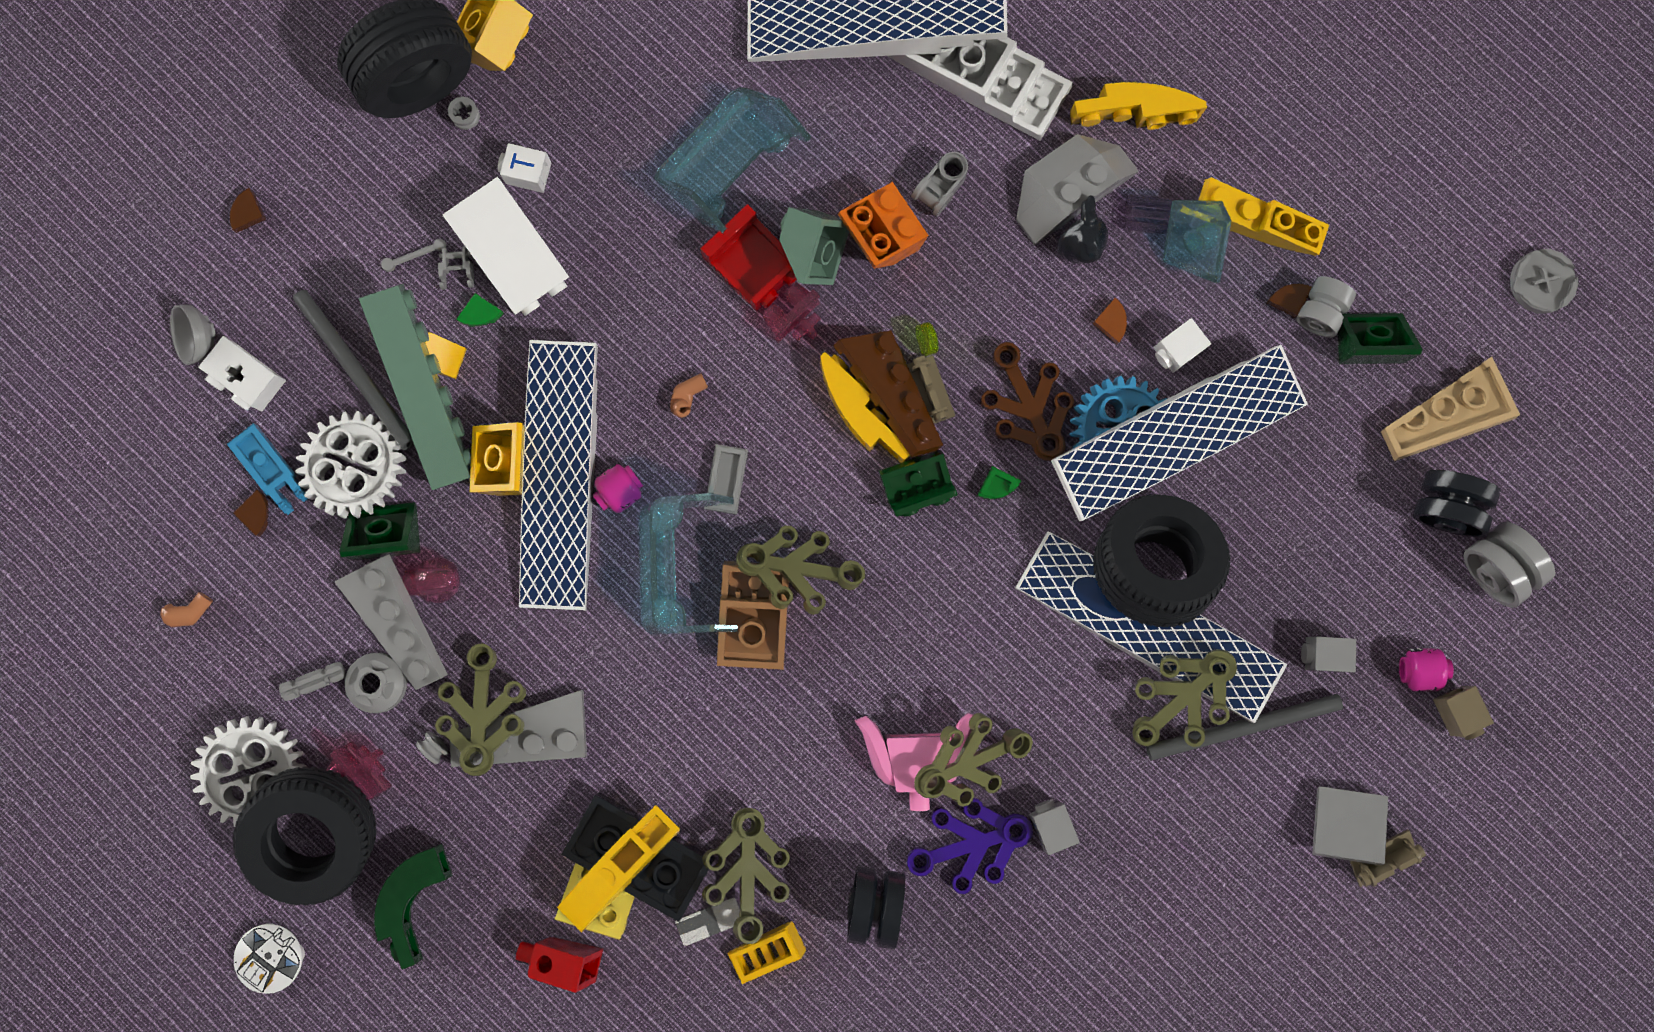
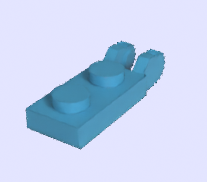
[227,423,308,515]

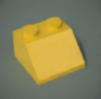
[457,0,533,71]
[469,422,525,496]

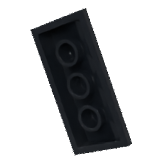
[561,792,715,922]

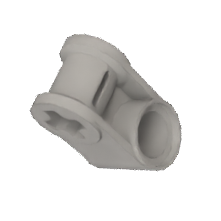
[911,152,968,217]

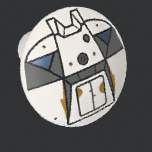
[234,923,305,994]

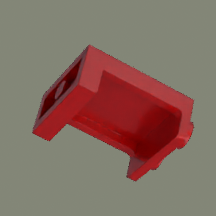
[700,204,797,311]

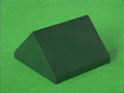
[1338,313,1423,364]
[339,502,421,560]

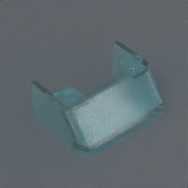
[654,87,811,233]
[638,493,738,635]

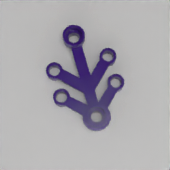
[906,798,1033,894]

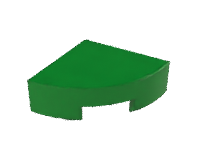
[456,293,504,327]
[977,466,1022,500]

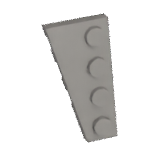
[334,554,448,690]
[450,690,587,767]

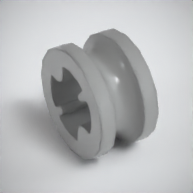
[448,96,480,130]
[416,731,450,764]

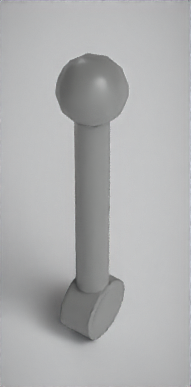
[381,239,446,272]

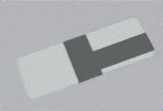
[675,898,740,946]

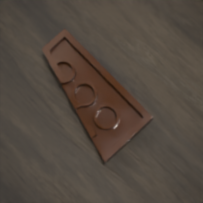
[833,330,943,457]

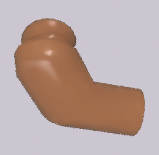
[670,373,708,418]
[160,592,213,627]

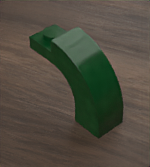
[374,844,453,970]

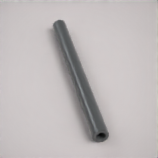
[293,290,414,450]
[1146,694,1343,761]

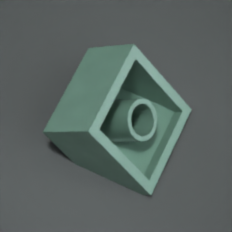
[779,207,849,285]

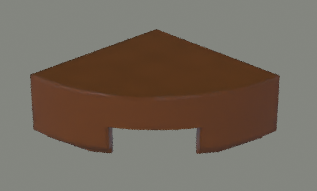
[230,188,266,233]
[1266,284,1312,318]
[233,490,268,537]

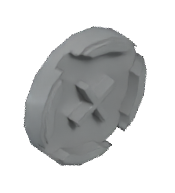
[1510,249,1579,314]

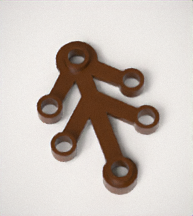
[980,342,1074,461]

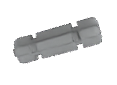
[279,662,346,701]

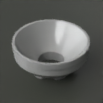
[170,304,216,365]
[345,653,407,713]

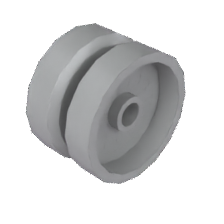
[1463,521,1556,608]

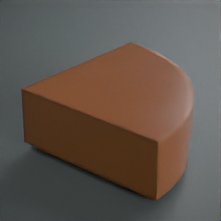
[1093,297,1127,344]

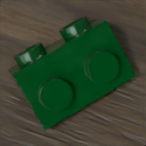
[879,449,958,517]

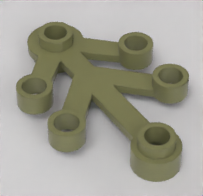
[736,525,865,615]
[435,644,526,776]
[1132,649,1237,747]
[914,713,1033,807]
[702,807,790,944]

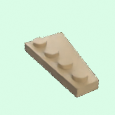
[1381,357,1520,461]

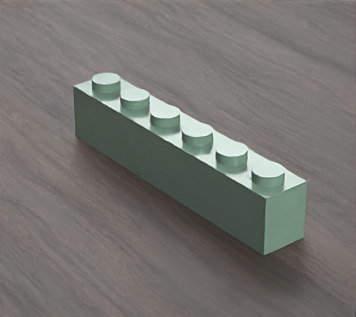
[358,284,471,490]

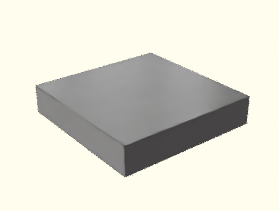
[1312,786,1389,865]

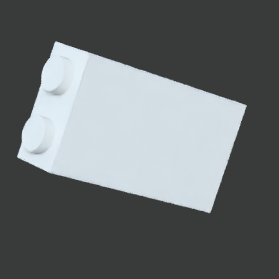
[443,176,569,316]

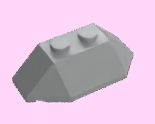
[1016,134,1139,246]

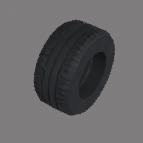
[337,0,472,118]
[1093,494,1230,628]
[233,766,377,905]

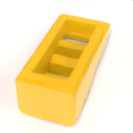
[727,921,806,984]

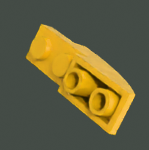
[1070,82,1207,130]
[1195,177,1329,256]
[820,352,910,463]
[557,805,680,933]

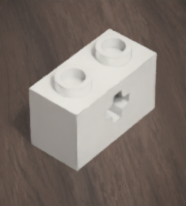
[199,336,286,411]

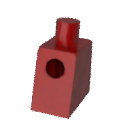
[516,937,603,993]

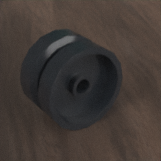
[1413,470,1501,538]
[847,866,905,950]

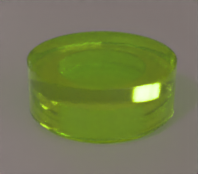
[915,322,939,356]

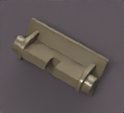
[907,355,955,424]
[1350,829,1426,887]

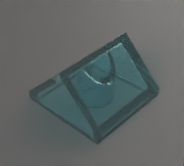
[1162,200,1231,284]

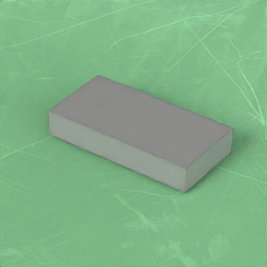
[704,444,748,515]

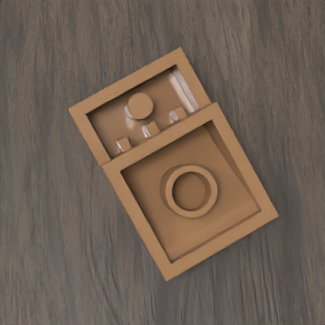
[717,561,789,670]

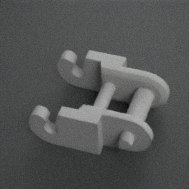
[438,246,474,290]

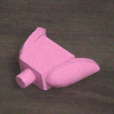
[855,713,973,811]

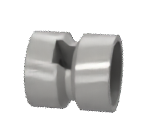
[1296,276,1356,338]

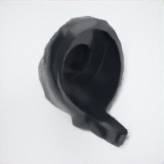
[1057,195,1108,264]

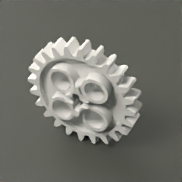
[295,411,407,519]
[190,716,306,827]

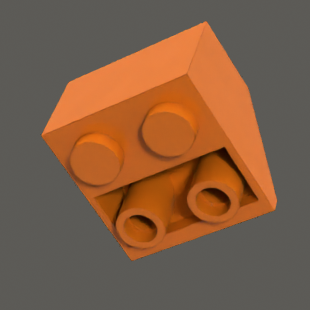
[838,182,929,269]

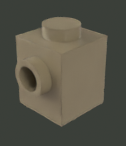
[1433,686,1494,740]

